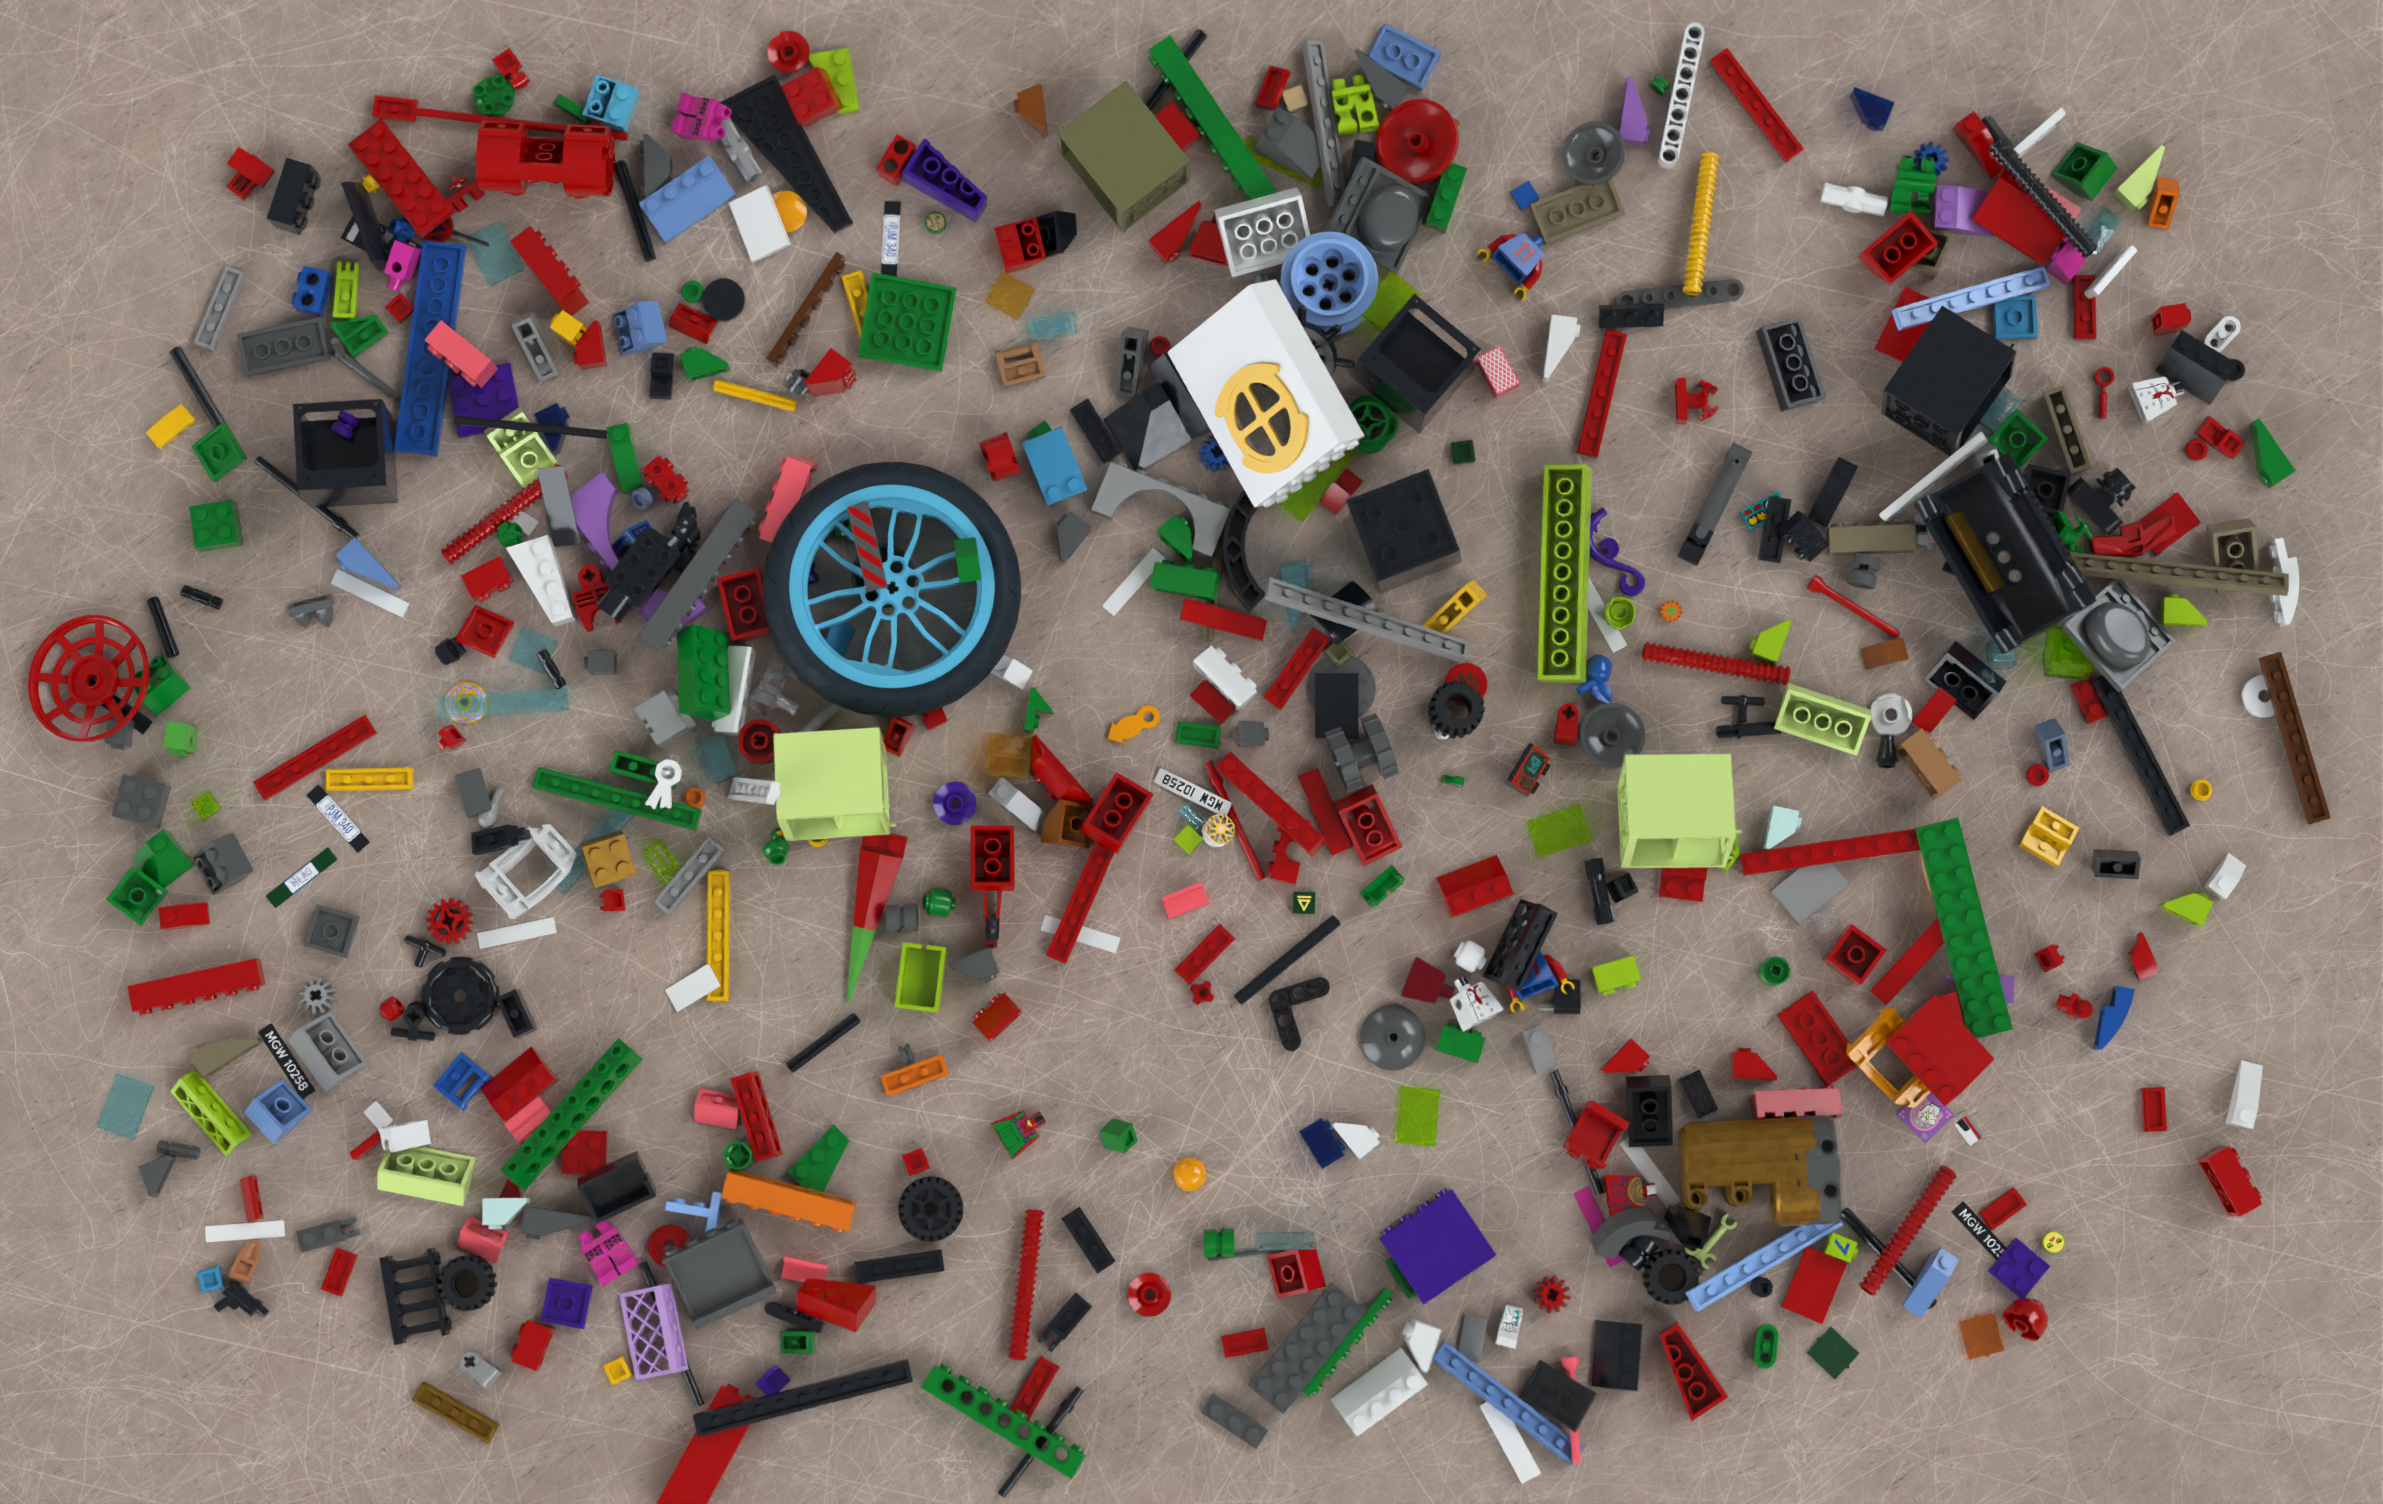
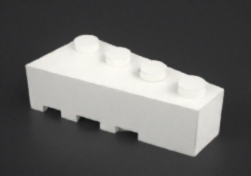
[506,535,576,626]

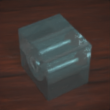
[1986,641,2017,670]

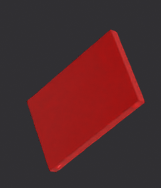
[2139,492,2201,555]

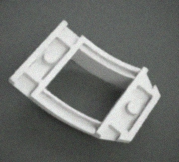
[475,824,577,919]

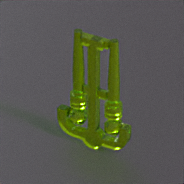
[642,839,682,887]

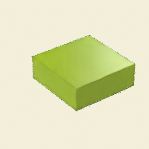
[1173,824,1203,855]

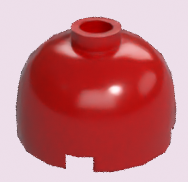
[2003,1298,2048,1341]

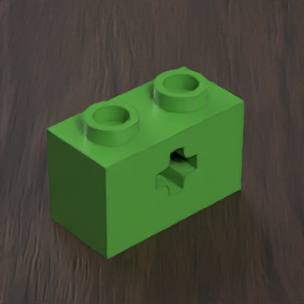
[163,721,199,757]

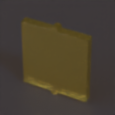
[985,271,1035,320]

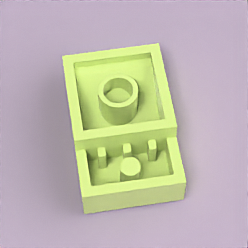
[484,407,558,488]

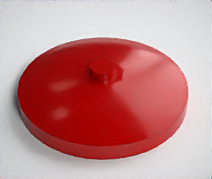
[1375,99,1459,184]

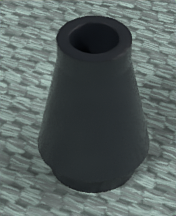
[1876,735,1898,768]

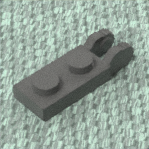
[296,1217,361,1253]

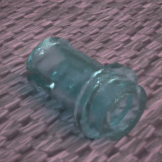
[1178,803,1205,830]

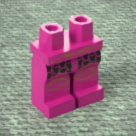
[670,93,732,143]
[578,1220,640,1286]

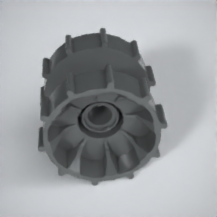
[1325,713,1399,793]

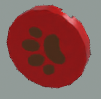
[1445,663,1488,706]

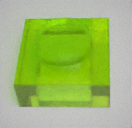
[191,791,222,821]

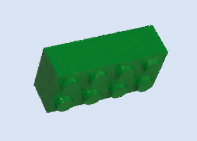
[677,624,730,721]

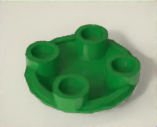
[473,75,516,117]

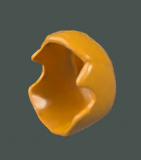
[1173,1157,1207,1192]

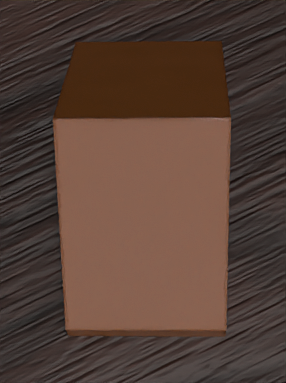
[1861,639,1909,670]

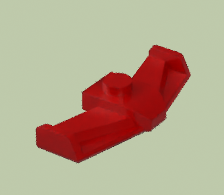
[2088,513,2178,557]

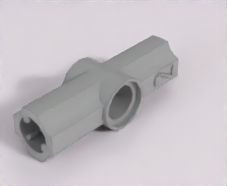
[720,119,763,183]

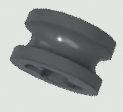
[898,1043,915,1065]

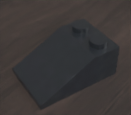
[1626,1075,1673,1147]

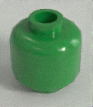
[923,888,956,917]

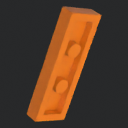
[880,1054,950,1097]

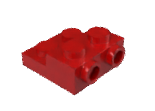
[1659,867,1708,902]

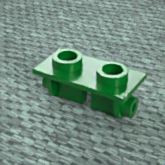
[1360,865,1405,908]

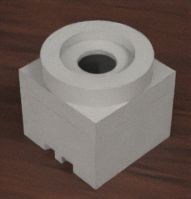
[634,688,697,750]

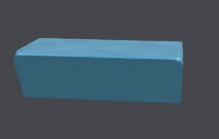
[825,623,855,657]

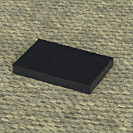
[1315,673,1358,739]
[1519,1360,1597,1432]

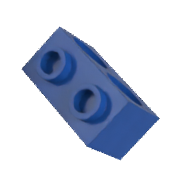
[292,266,333,317]

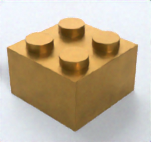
[579,830,637,888]

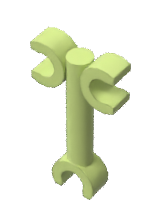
[1684,1213,1737,1270]

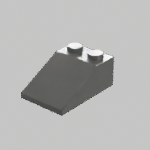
[1254,107,1321,180]

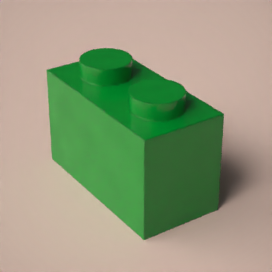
[1435,1022,1486,1063]

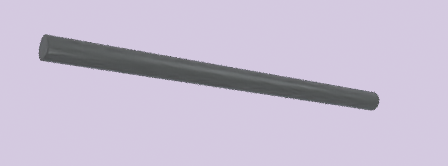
[1208,1246,1286,1261]

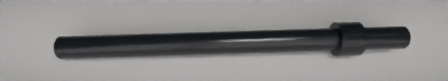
[255,456,359,539]
[1550,1069,1604,1196]
[998,1386,1084,1498]

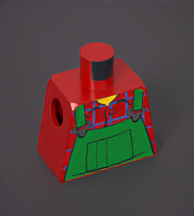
[991,1110,1046,1159]

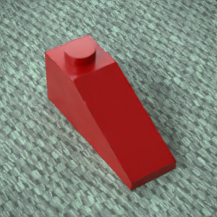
[1952,111,2004,180]
[1149,200,1201,264]

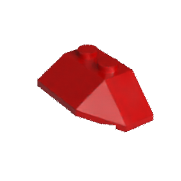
[1031,734,1094,804]

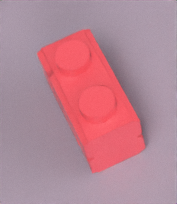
[504,1095,553,1144]

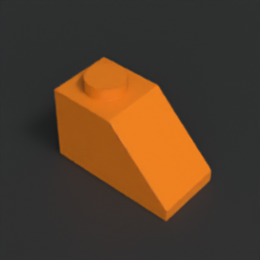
[2147,177,2180,230]

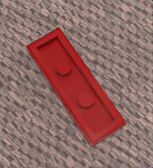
[2073,275,2097,340]
[1174,924,1235,985]
[1010,1356,1060,1420]

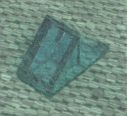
[2086,208,2122,254]

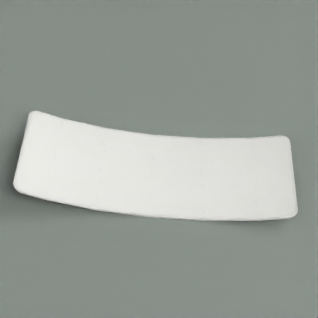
[505,502,538,535]

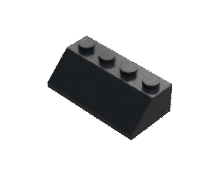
[1148,353,1211,439]

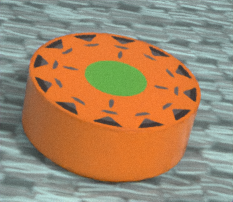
[1660,600,1682,623]

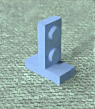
[665,1191,723,1232]

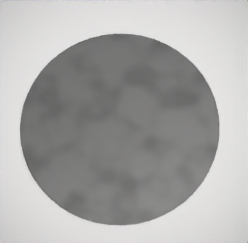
[1307,656,1376,718]

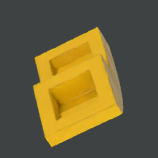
[146,404,195,449]

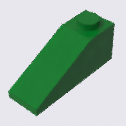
[2250,418,2296,488]
[606,423,643,494]

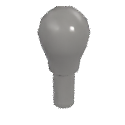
[477,787,504,828]

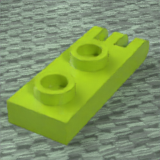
[333,261,360,319]

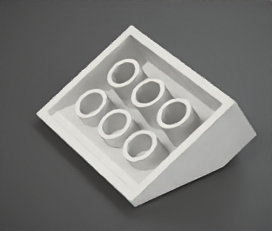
[1214,187,1310,277]

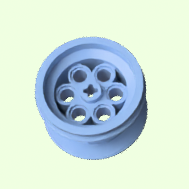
[1280,231,1378,336]

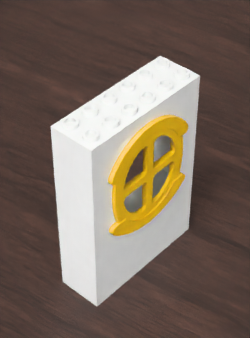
[1167,279,1365,508]

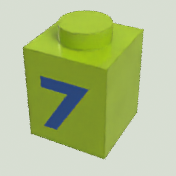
[1822,1232,1859,1263]

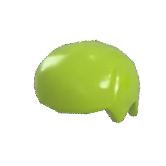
[1603,596,1636,630]

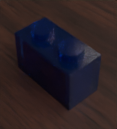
[1299,1118,1345,1169]

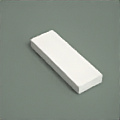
[2084,245,2138,299]

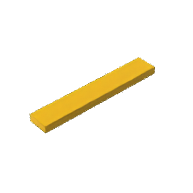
[707,871,730,1001]

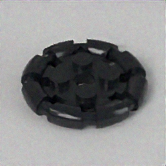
[421,956,500,1035]

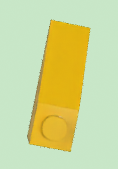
[1422,580,1488,634]

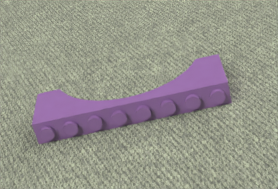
[570,472,708,639]

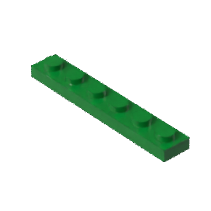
[1302,1288,1392,1397]

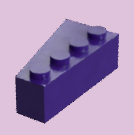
[902,137,987,223]

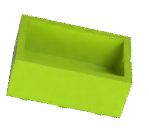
[895,942,948,1013]

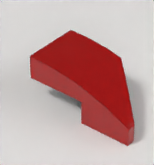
[2128,932,2159,980]

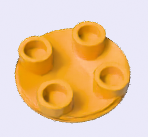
[772,191,807,233]

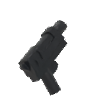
[214,1280,269,1318]

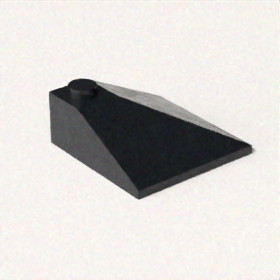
[1104,382,1192,471]

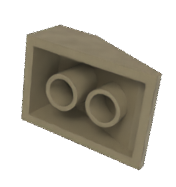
[2206,518,2259,594]

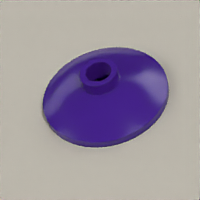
[933,782,977,825]

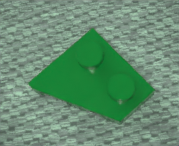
[329,315,389,358]

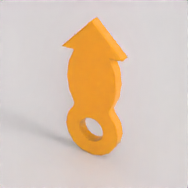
[1107,705,1160,744]

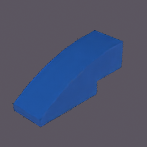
[2093,986,2135,1050]

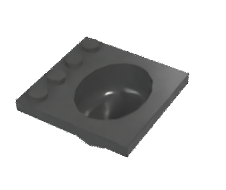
[1325,157,1435,274]
[2061,579,2176,692]

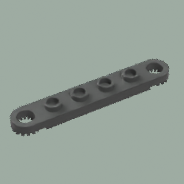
[1616,279,1744,309]

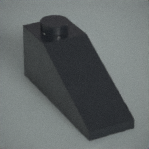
[1808,457,1858,527]

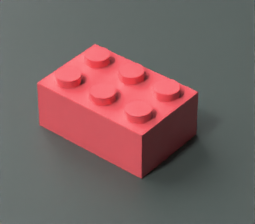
[425,321,498,388]

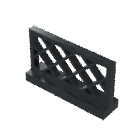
[1482,899,1558,992]

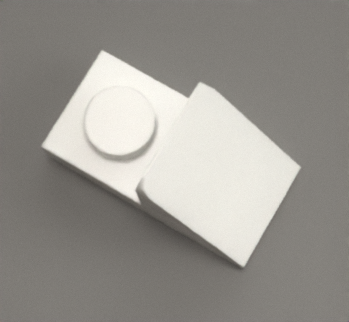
[990,655,1033,690]

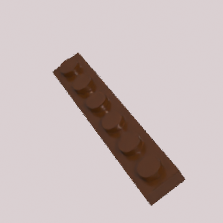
[766,252,846,367]

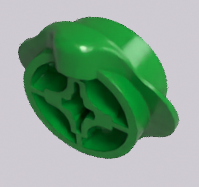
[1349,395,1399,454]

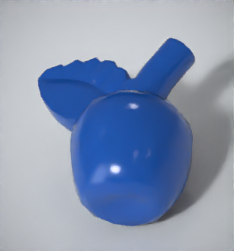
[1576,654,1612,704]

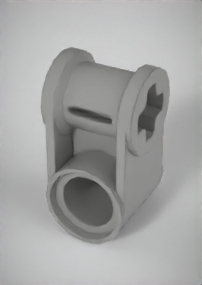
[460,1351,503,1390]

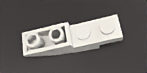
[2268,538,2299,628]

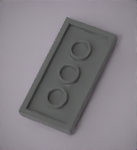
[237,317,331,377]

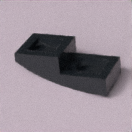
[649,352,674,400]

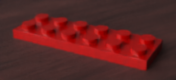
[348,119,455,238]

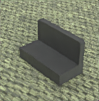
[455,768,492,819]

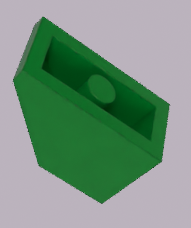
[680,347,731,382]

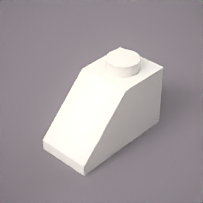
[2202,853,2246,900]
[1331,1122,1380,1159]

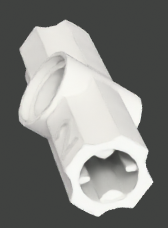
[1820,183,1888,217]

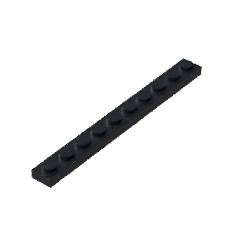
[692,1359,913,1437]

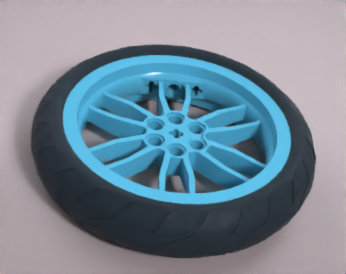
[763,462,1021,718]

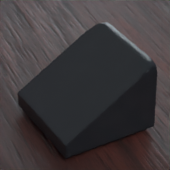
[1606,873,1639,903]

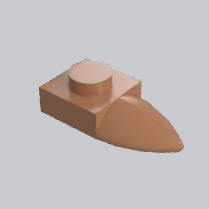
[229,1239,261,1284]

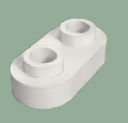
[2203,316,2241,352]

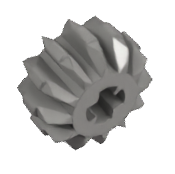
[299,977,337,1014]

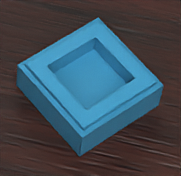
[197,1266,225,1293]

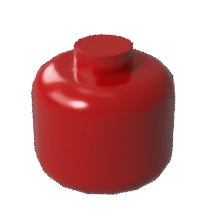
[380,996,404,1021]

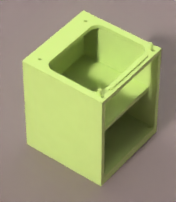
[774,727,896,841]
[1617,754,1741,868]

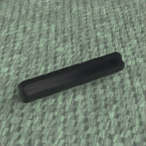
[147,596,179,658]

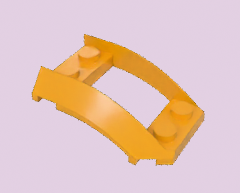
[1846,1007,1931,1108]

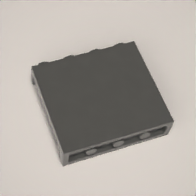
[662,1218,776,1330]

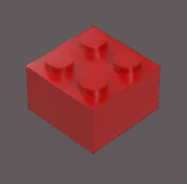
[781,66,843,127]
[1823,924,1887,986]

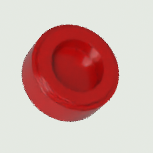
[2185,439,2208,461]
[2026,764,2049,786]

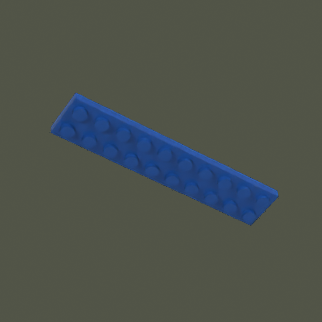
[394,240,467,457]

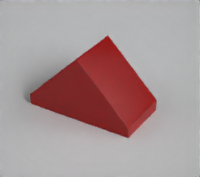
[883,717,915,757]

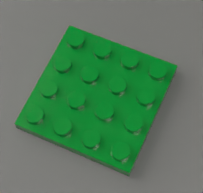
[857,272,957,372]

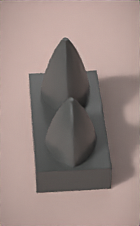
[287,594,334,628]

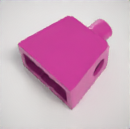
[384,240,422,292]

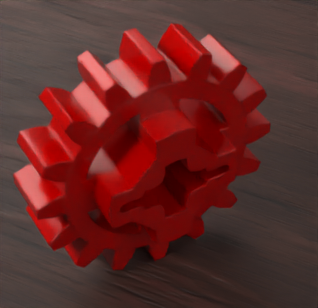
[426,898,474,945]

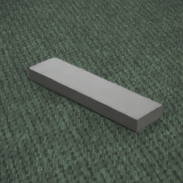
[193,265,247,352]
[653,836,726,916]

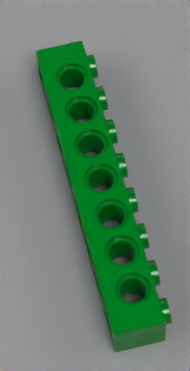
[500,1038,643,1191]
[921,1363,1087,1479]

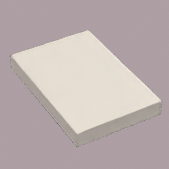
[2013,108,2066,158]
[729,185,791,262]

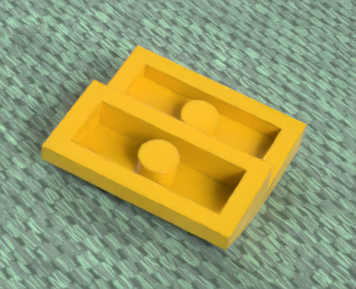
[2018,806,2079,868]

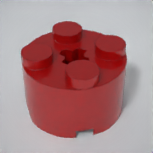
[979,432,1021,482]
[738,719,781,765]

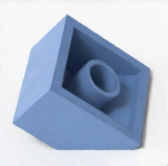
[244,1079,312,1144]

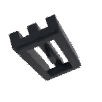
[1679,1070,1718,1119]

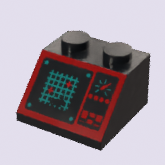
[1505,743,1551,797]

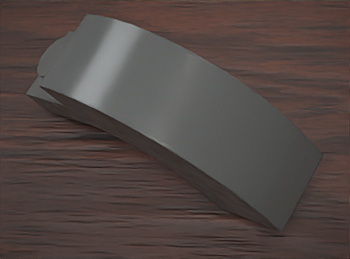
[1590,1208,1672,1259]

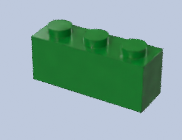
[1425,163,1467,233]
[1150,560,1221,602]
[609,750,677,791]

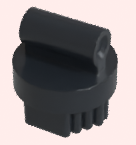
[435,636,467,665]

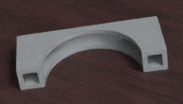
[1091,461,1231,560]

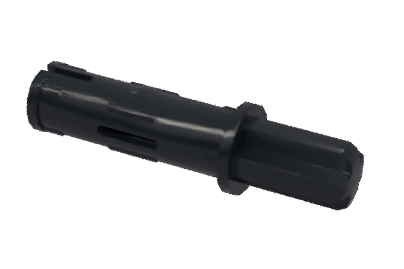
[1716,721,1782,739]

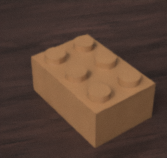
[1895,728,1962,800]

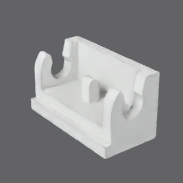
[378,1120,431,1152]

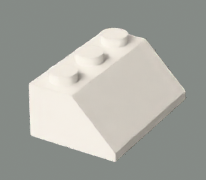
[1193,645,1257,712]

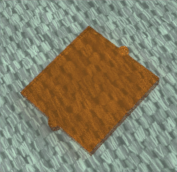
[1959,1313,2005,1359]

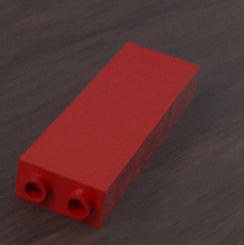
[656,1383,755,1504]

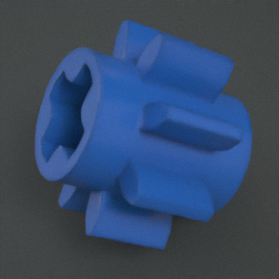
[388,216,415,243]

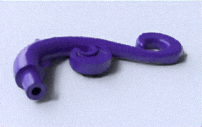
[1590,507,1645,596]

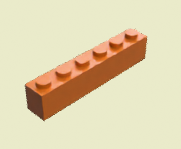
[721,1168,857,1232]

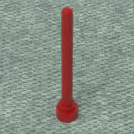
[1806,574,1900,638]

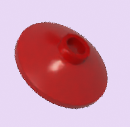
[767,31,810,73]
[1127,1273,1171,1317]

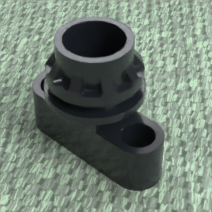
[2068,467,2136,535]

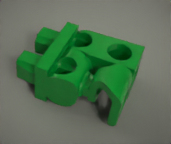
[1889,155,1936,215]

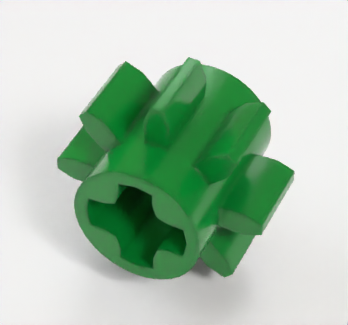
[497,521,524,548]

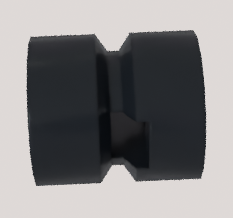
[1618,1235,1659,1271]

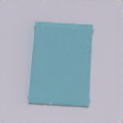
[467,220,524,287]
[97,1073,154,1140]
[1257,1232,1316,1250]

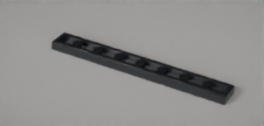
[2090,675,2190,836]

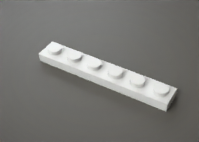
[727,777,781,805]

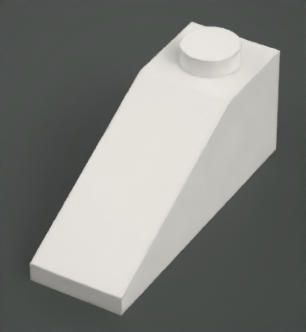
[1542,315,1580,382]
[2225,1060,2263,1129]

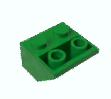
[134,653,191,716]

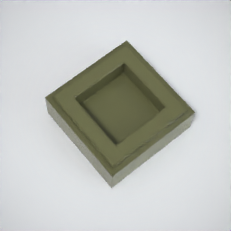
[1323,641,1354,668]

